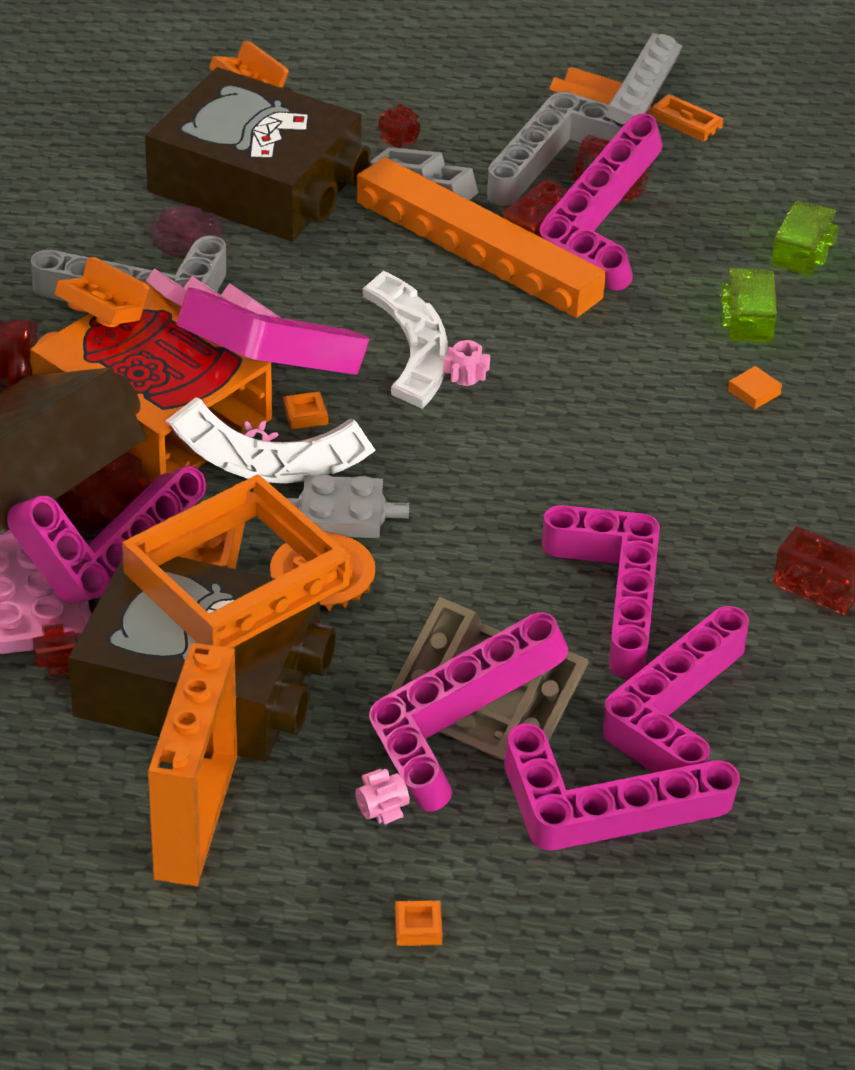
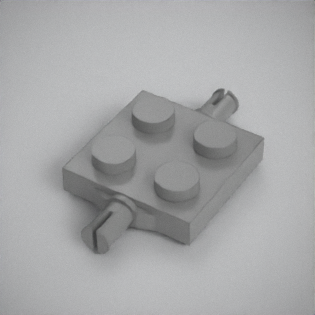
[286,474,409,538]

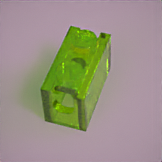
[771,200,839,276]
[721,268,777,343]

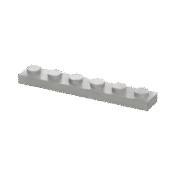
[605,33,683,125]

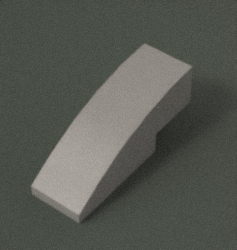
[369,147,478,200]

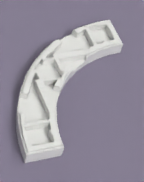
[363,271,448,409]
[165,397,375,483]

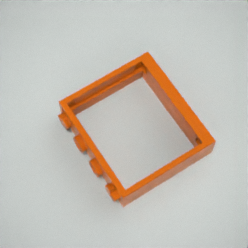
[122,474,350,648]
[148,643,237,886]

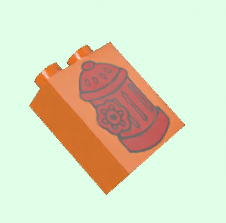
[30,281,272,484]

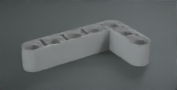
[487,92,624,206]
[31,236,227,302]

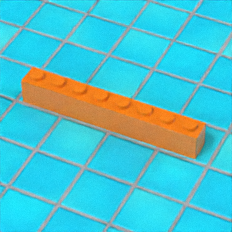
[357,157,606,318]

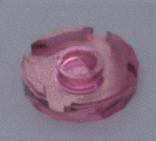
[152,206,222,257]

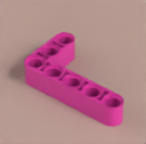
[539,113,662,291]
[176,287,370,375]
[7,466,206,605]
[542,505,660,679]
[602,606,749,773]
[369,612,568,811]
[504,723,740,850]

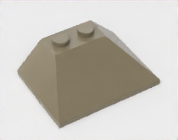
[389,597,589,761]

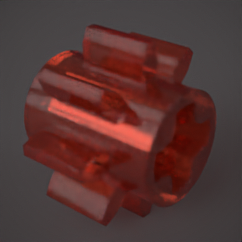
[378,104,420,148]
[32,623,77,676]

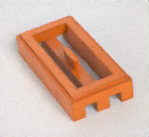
[649,94,724,142]

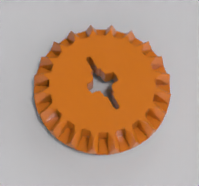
[270,532,375,612]

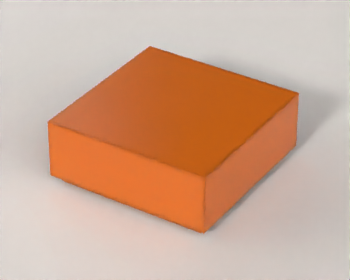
[728,366,782,410]
[283,392,328,430]
[395,901,443,946]

